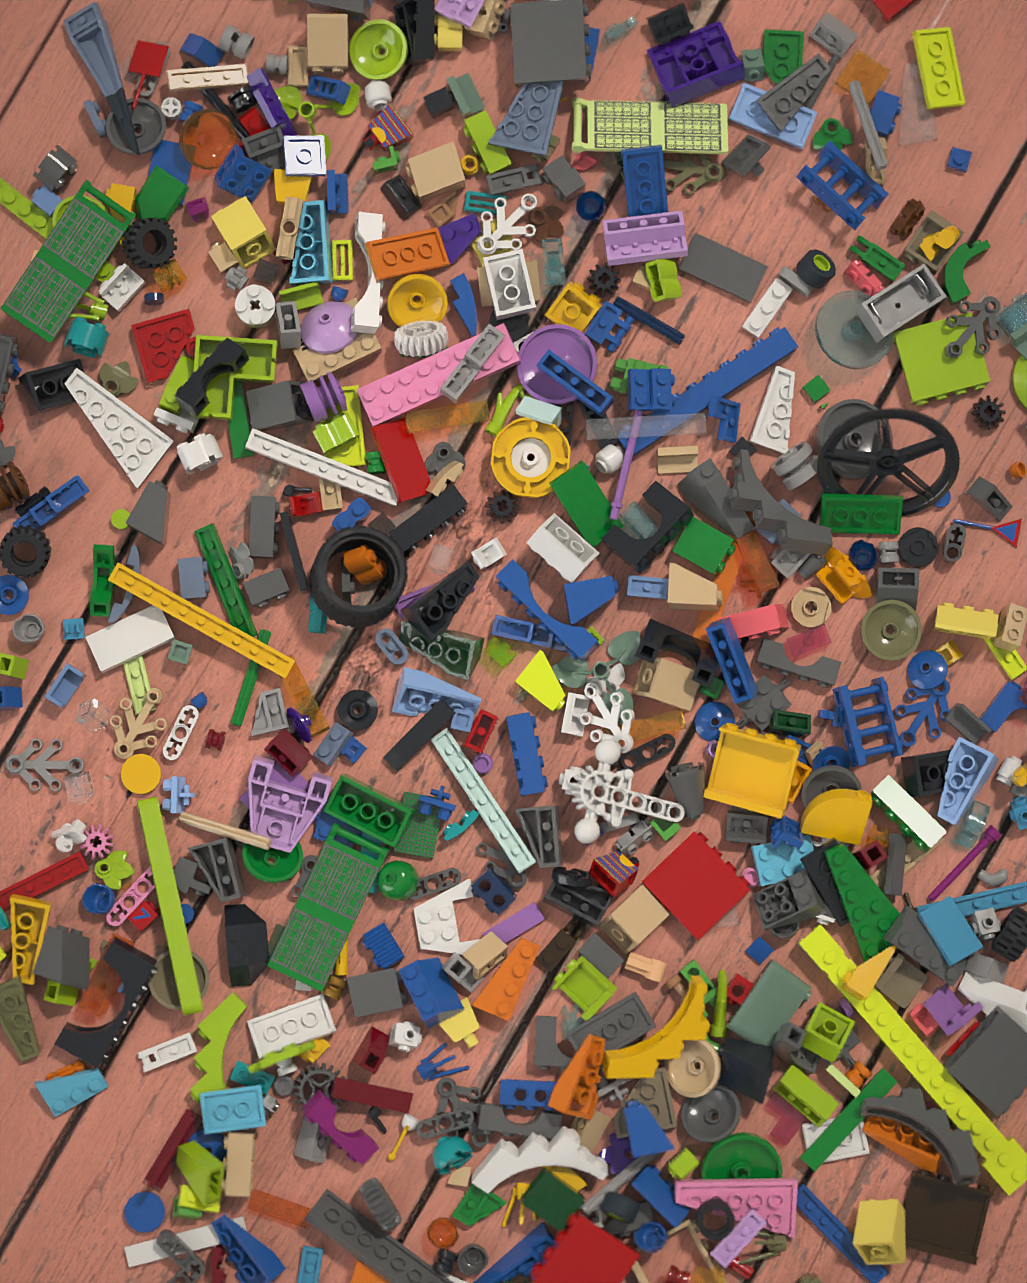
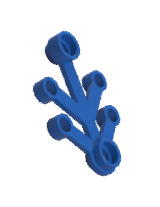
[895,679,950,747]

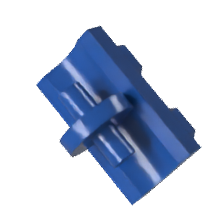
[419,785,456,821]

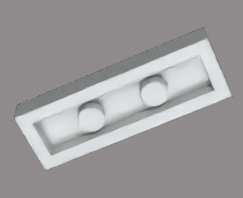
[742,278,793,338]

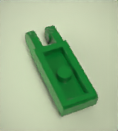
[849,235,905,282]

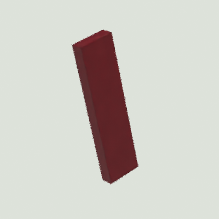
[330,1077,413,1113]

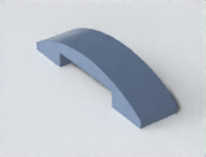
[108,545,141,624]

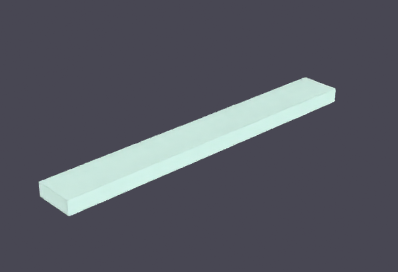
[430,728,536,874]

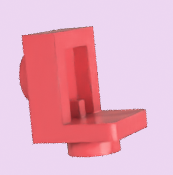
[909,1002,940,1038]

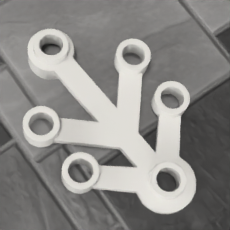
[477,194,537,255]
[580,682,635,753]

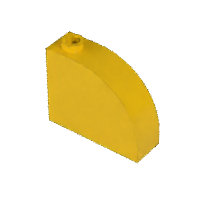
[800,789,872,845]

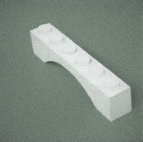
[351,212,385,334]

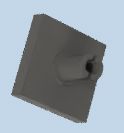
[721,134,771,177]

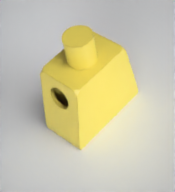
[439,997,480,1048]

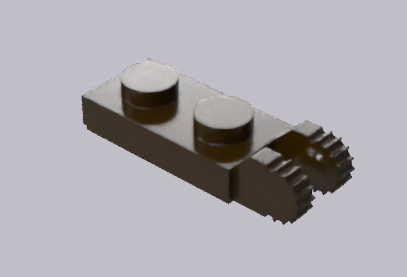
[535,917,586,972]

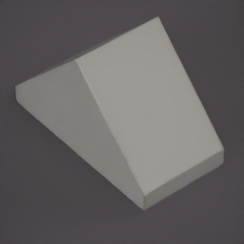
[965,952,1009,984]

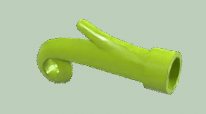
[485,383,534,437]
[710,969,727,1037]

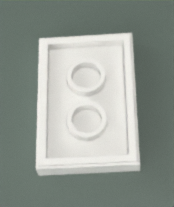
[801,1118,870,1162]

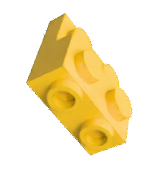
[545,281,602,332]

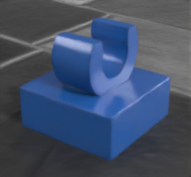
[341,736,367,764]

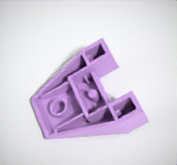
[248,755,333,853]

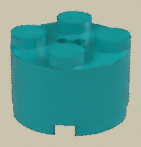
[63,317,109,358]

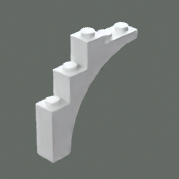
[472,1126,608,1193]

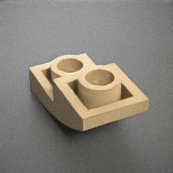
[426,460,464,496]

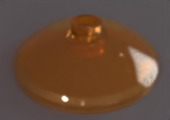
[179,109,237,170]

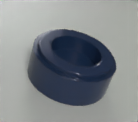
[144,292,164,305]

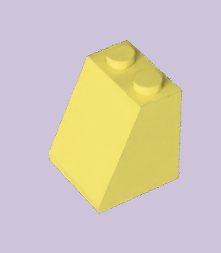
[211,196,276,269]
[853,1199,906,1265]

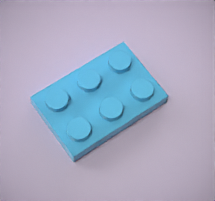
[751,835,814,886]
[200,1085,266,1134]

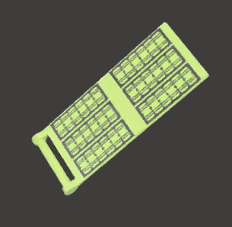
[572,98,728,154]

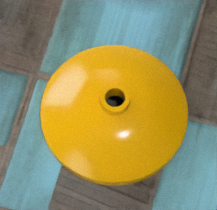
[387,274,448,327]

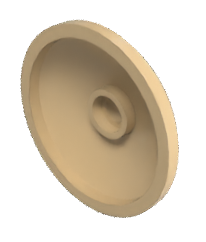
[665,1040,721,1098]

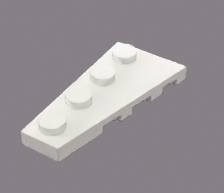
[749,366,795,454]

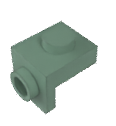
[741,48,764,82]

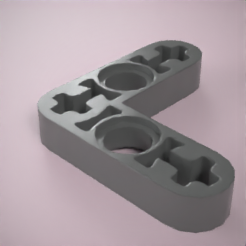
[157,1229,205,1283]

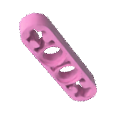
[106,866,155,926]

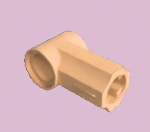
[625,952,668,983]

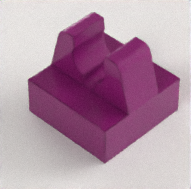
[186,196,209,222]

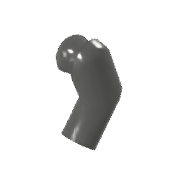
[498,8,511,32]

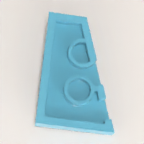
[35,1067,109,1117]

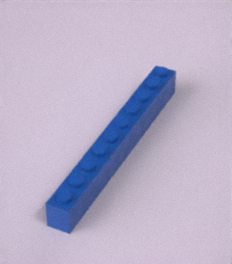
[617,327,798,456]

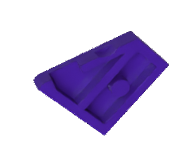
[438,214,482,264]

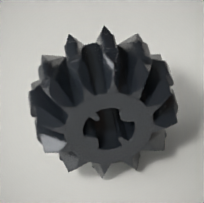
[587,263,621,297]
[971,395,1006,430]
[485,489,519,524]

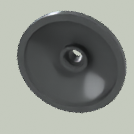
[106,98,166,155]
[801,765,862,808]
[681,1084,741,1143]

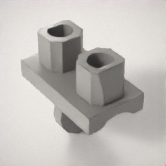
[597,1076,632,1103]

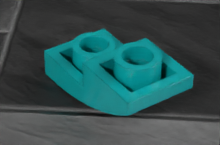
[443,810,479,841]

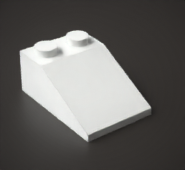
[483,249,536,320]

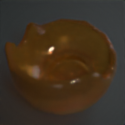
[427,1217,459,1249]

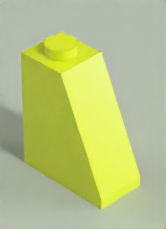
[515,650,566,712]

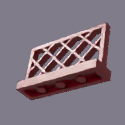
[144,1108,203,1189]

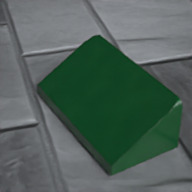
[769,709,811,738]

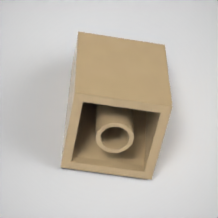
[307,14,349,74]
[406,141,466,201]
[668,563,723,612]
[632,657,701,711]
[598,884,670,955]

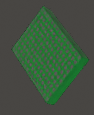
[394,791,444,858]

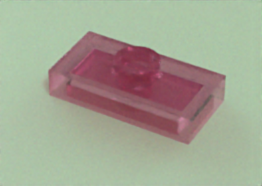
[787,624,832,657]

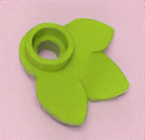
[94,850,135,890]

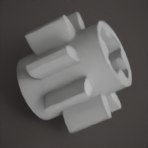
[224,265,249,291]

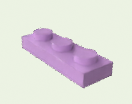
[710,1208,767,1268]

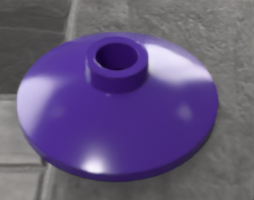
[287,707,312,743]

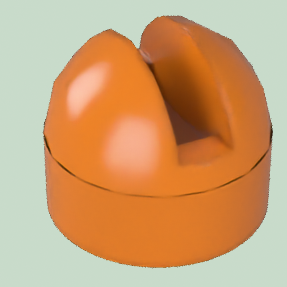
[1009,461,1027,478]

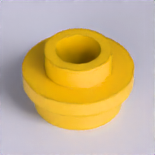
[460,155,479,175]

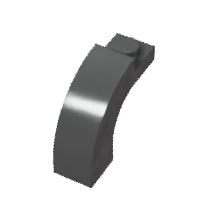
[773,1022,821,1074]

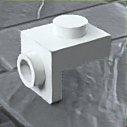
[471,538,507,569]

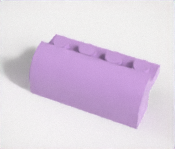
[602,211,688,266]

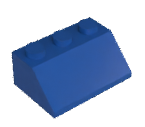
[398,957,465,1028]
[630,1164,692,1228]

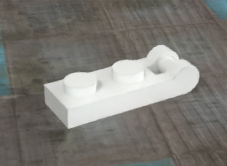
[137,1032,197,1072]

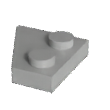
[251,688,290,736]

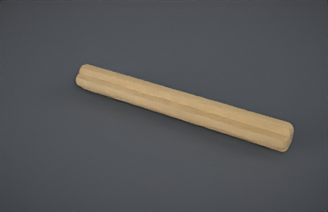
[179,811,272,850]

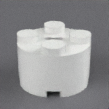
[235,284,276,328]
[177,433,224,475]

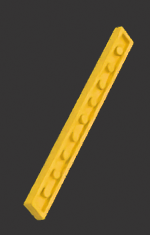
[108,563,295,679]

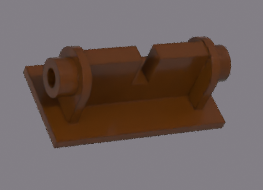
[890,198,925,241]

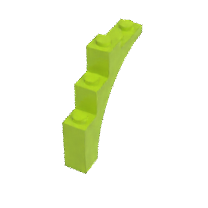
[190,992,248,1104]

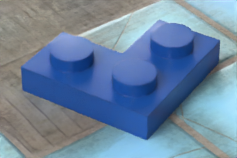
[708,396,741,443]

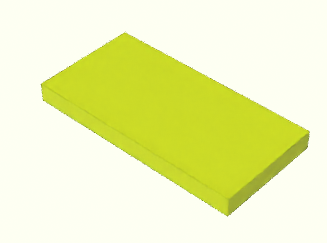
[912,27,965,110]
[322,385,366,467]

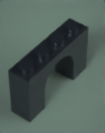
[601,480,694,574]
[635,619,719,688]

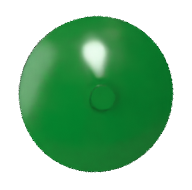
[701,1133,782,1180]

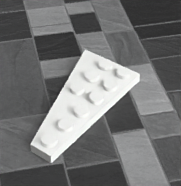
[65,368,174,489]

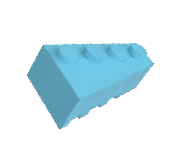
[289,200,333,287]

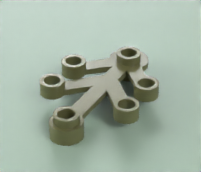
[663,153,724,195]

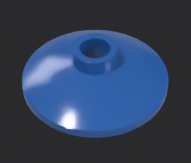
[0,575,29,615]
[908,650,948,690]
[695,702,735,741]
[812,746,850,772]
[188,1128,228,1162]

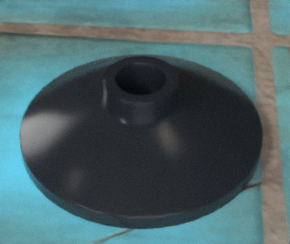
[338,690,378,730]

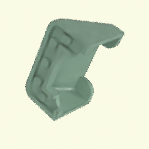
[726,959,812,1047]

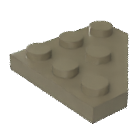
[613,1066,677,1139]

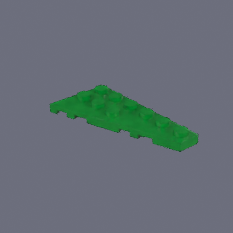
[824,844,900,962]

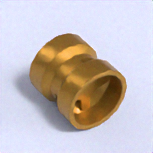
[321,974,348,1001]

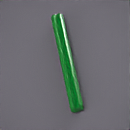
[231,629,271,726]

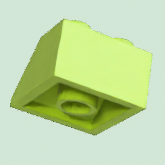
[801,1002,855,1063]

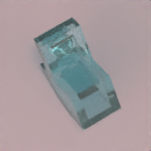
[542,238,566,286]
[953,800,990,850]

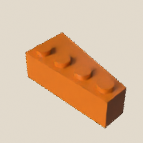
[472,937,540,1021]

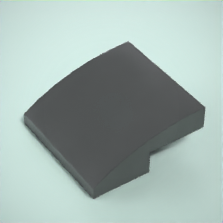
[242,126,285,172]

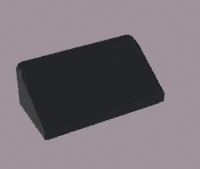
[380,174,422,220]

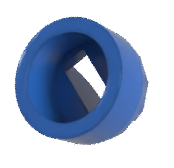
[331,285,349,301]
[190,691,207,709]

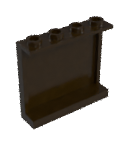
[903,1169,994,1265]

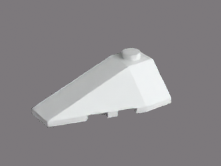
[958,971,1027,1032]

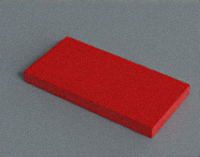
[370,417,431,503]

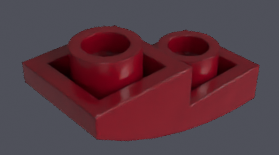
[211,1245,227,1283]

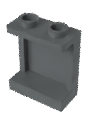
[347,967,406,1018]

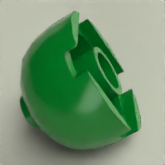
[377,861,419,901]

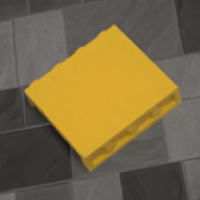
[703,723,801,818]

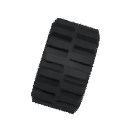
[122,218,177,269]
[0,525,51,579]
[991,906,1027,962]

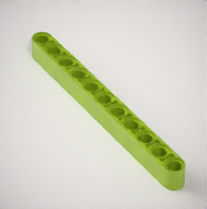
[137,796,203,1016]

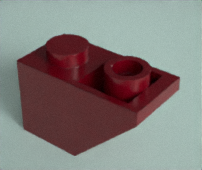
[351,1026,389,1075]

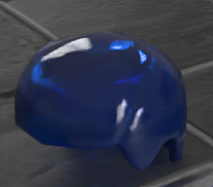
[576,191,606,221]
[848,539,878,571]

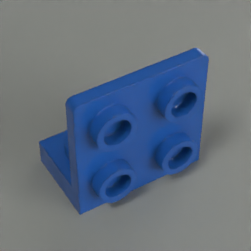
[215,144,272,202]

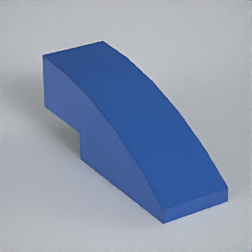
[450,273,477,337]

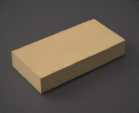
[288,46,309,87]

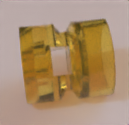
[151,258,188,295]

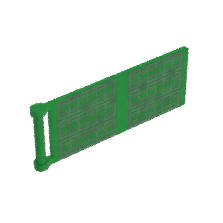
[0,179,136,343]
[268,823,390,991]

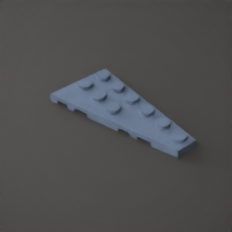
[488,81,565,156]

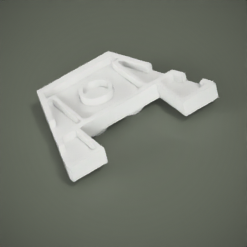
[414,879,480,955]

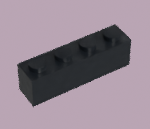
[389,484,468,554]

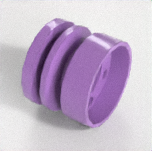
[300,372,348,424]

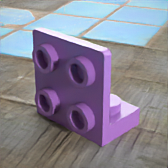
[923,984,983,1036]

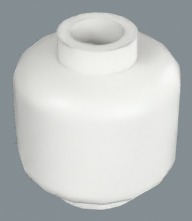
[364,80,392,111]
[595,444,625,474]

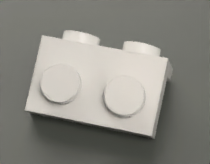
[98,263,146,312]
[154,408,199,434]

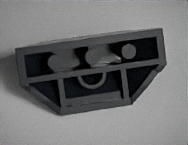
[225,904,270,987]

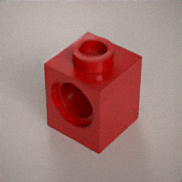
[727,973,754,1006]

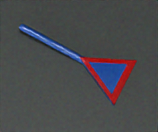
[953,519,1022,548]

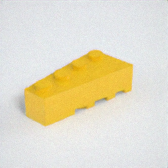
[10,894,52,985]

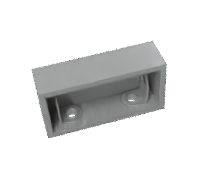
[855,264,947,343]

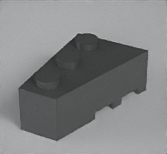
[305,0,370,20]
[515,805,564,868]
[187,838,246,902]

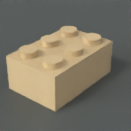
[222,1131,256,1197]

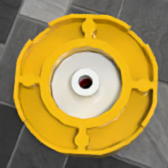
[491,417,571,499]

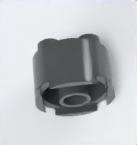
[33,145,78,192]

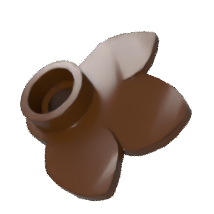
[529,206,564,244]

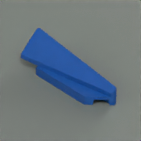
[473,1222,555,1283]

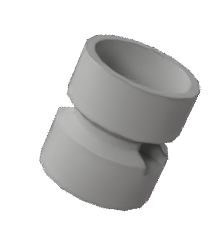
[218,25,255,60]

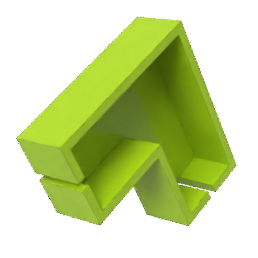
[190,335,278,421]

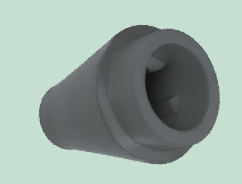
[797,554,827,580]

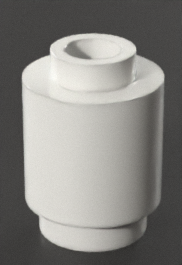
[996,756,1023,787]

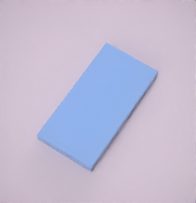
[729,83,818,150]

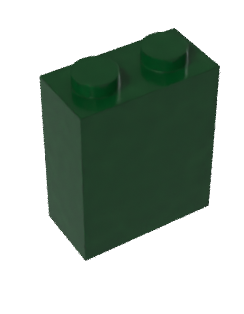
[520,1166,585,1231]

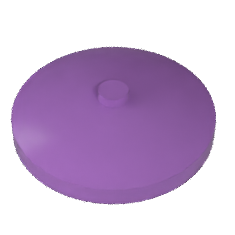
[517,324,598,405]

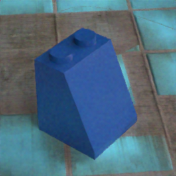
[563,576,619,626]
[623,1100,674,1157]

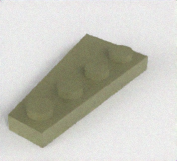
[0,975,41,1062]

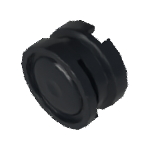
[227,85,258,114]

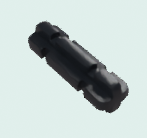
[15,486,51,517]

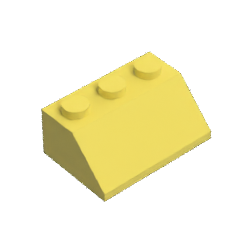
[933,603,998,640]

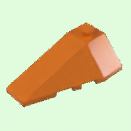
[548,1034,605,1120]
[862,1116,953,1174]

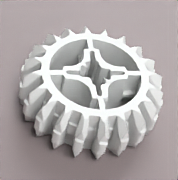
[394,320,448,357]

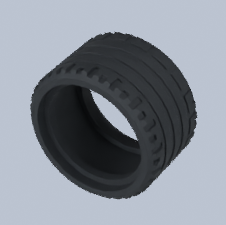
[309,526,408,628]

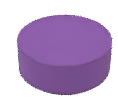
[473,753,493,774]
[837,998,854,1018]

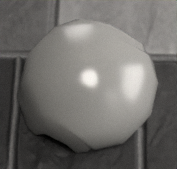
[12,614,45,644]

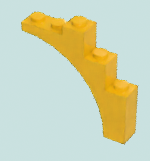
[602,975,710,1078]

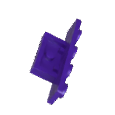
[246,68,298,137]

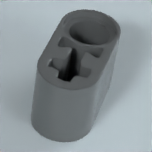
[942,524,966,563]

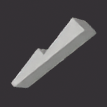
[440,324,505,404]

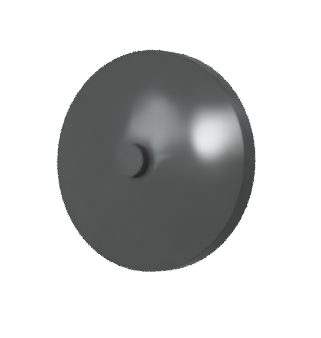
[816,399,893,480]

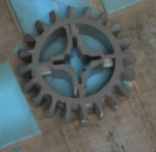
[293,1063,345,1111]
[360,1177,402,1232]

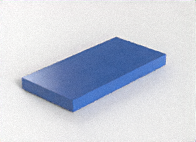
[622,145,668,217]

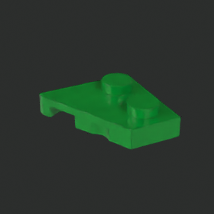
[452,1183,507,1226]

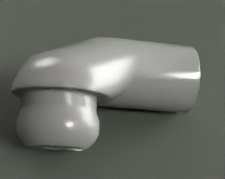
[977,869,1009,886]

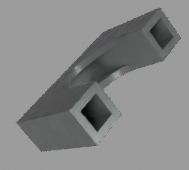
[534,1015,603,1072]

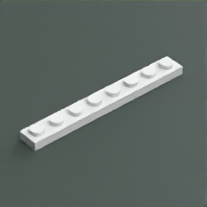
[245,428,398,507]

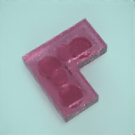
[765,1091,806,1146]

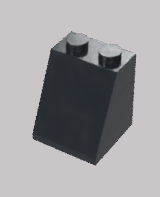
[718,1037,774,1104]

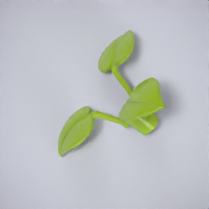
[274,83,361,161]

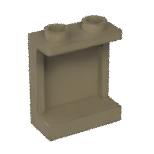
[902,210,964,275]

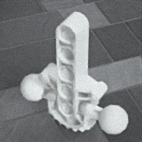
[570,739,684,844]

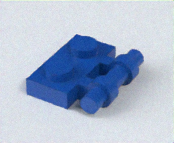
[584,301,634,353]

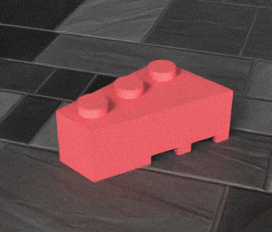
[717,604,789,643]

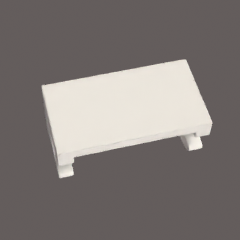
[561,692,590,737]

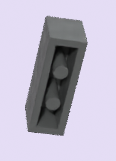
[249,496,280,559]

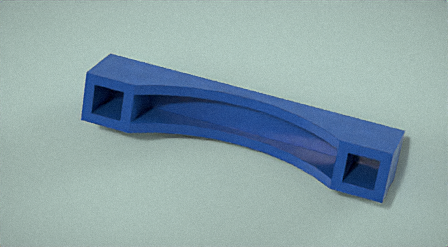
[496,559,600,662]

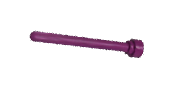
[928,825,1002,901]

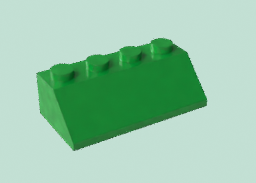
[324,774,417,848]

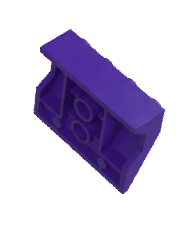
[647,21,745,107]

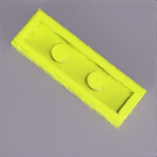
[983,624,1027,680]

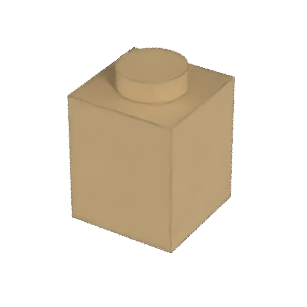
[208,242,239,276]

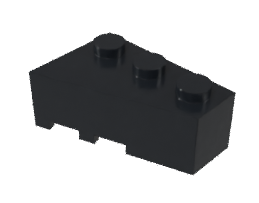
[393,0,435,65]

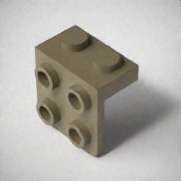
[874,953,927,1008]

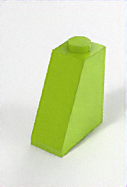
[176,1140,225,1205]

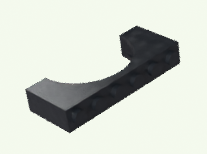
[54,937,158,1068]

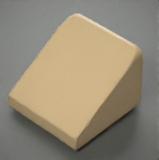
[632,265,650,291]

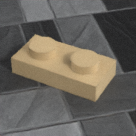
[319,478,343,511]

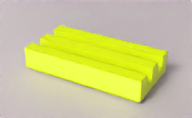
[332,240,353,281]

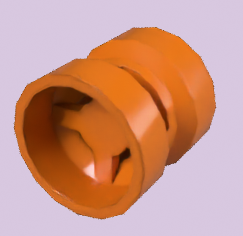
[844,1060,873,1089]

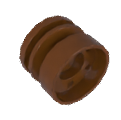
[0,461,31,513]

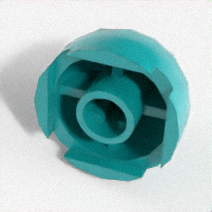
[432,1136,474,1175]

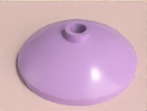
[300,301,358,354]

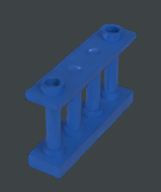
[796,141,889,230]
[832,677,903,767]

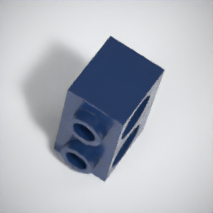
[471,866,517,915]

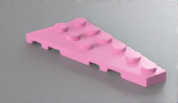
[674,1178,798,1239]

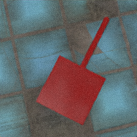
[128,40,169,110]

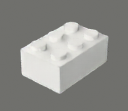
[527,513,599,583]

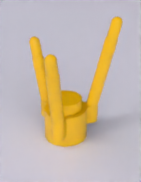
[502,1182,537,1228]

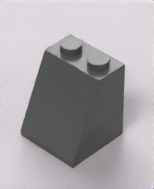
[246,380,314,431]
[125,480,171,546]
[33,925,90,990]

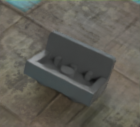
[725,810,768,845]

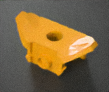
[816,546,873,604]

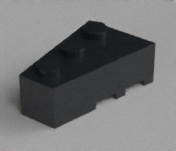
[542,880,613,929]

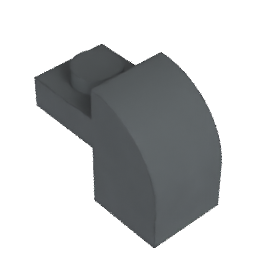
[174,857,212,896]

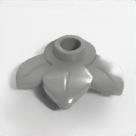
[230,542,254,580]

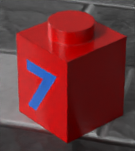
[127,900,160,932]

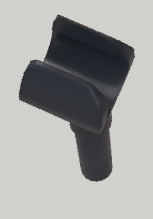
[283,485,312,497]
[368,1106,387,1134]

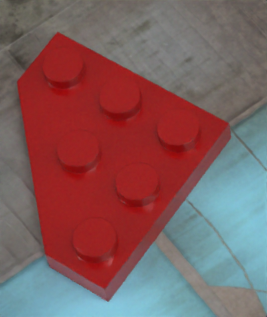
[131,309,195,384]

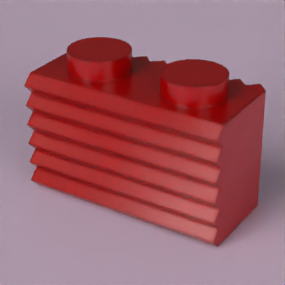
[464,709,499,754]

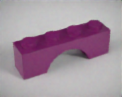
[302,1090,379,1165]

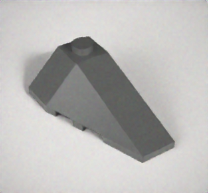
[677,458,755,539]

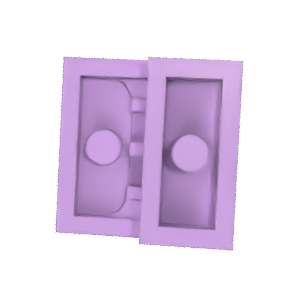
[434,0,485,28]

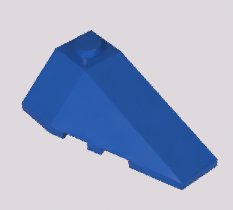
[211,1214,286,1283]

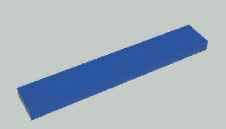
[796,1184,889,1283]

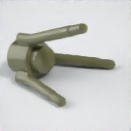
[739,1231,787,1265]

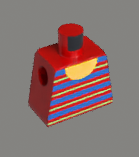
[363,103,413,152]
[589,851,640,897]

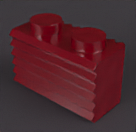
[264,729,313,777]

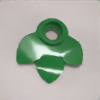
[813,118,853,151]

